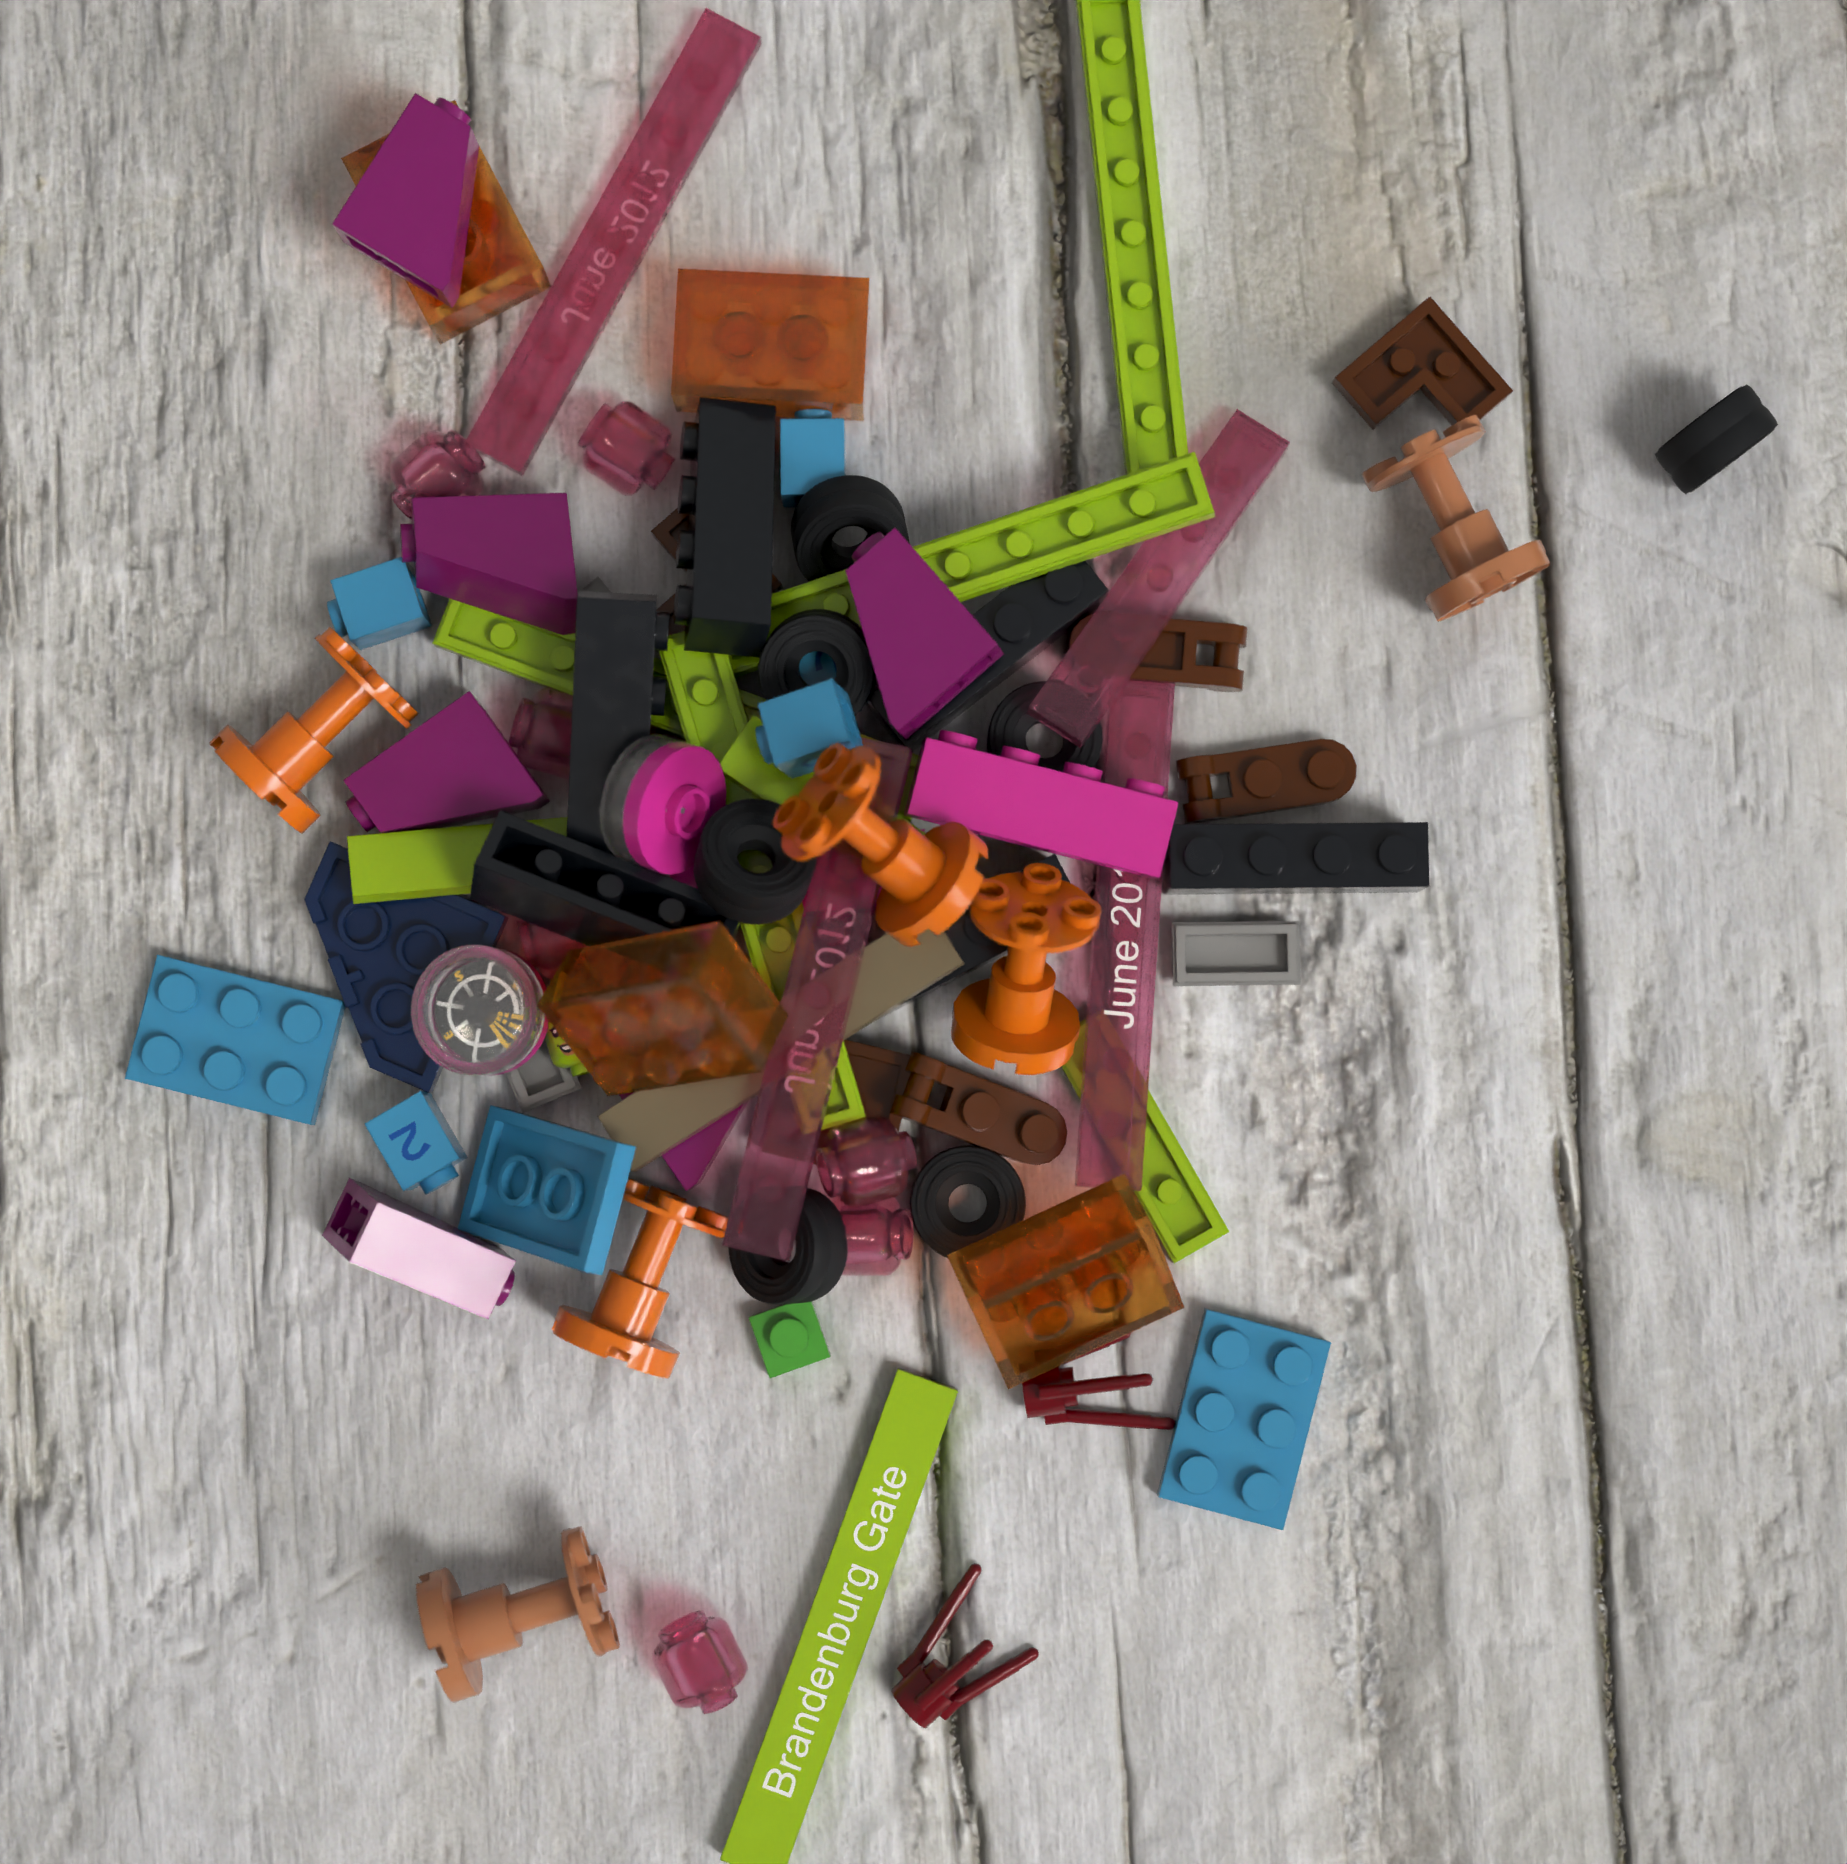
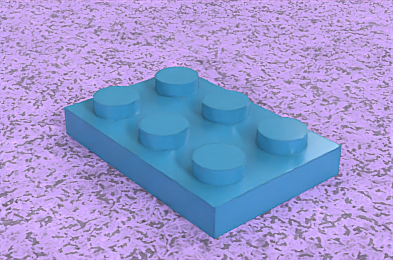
[125,955,346,1125]
[458,1105,636,1275]
[1157,1308,1331,1530]

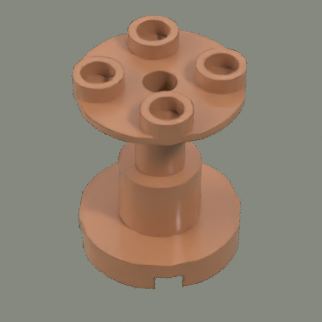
[1361,415,1550,622]
[416,1526,620,1703]

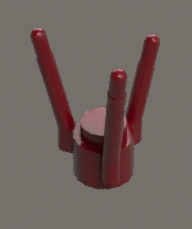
[1021,1326,1176,1430]
[891,1563,1039,1728]

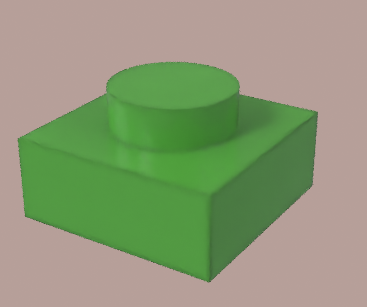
[749,1301,831,1378]

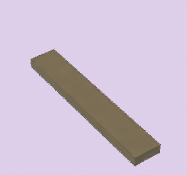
[597,929,965,1172]

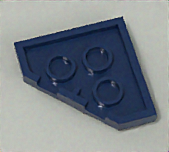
[304,841,508,1093]

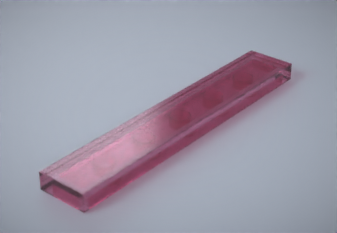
[1027,409,1290,748]

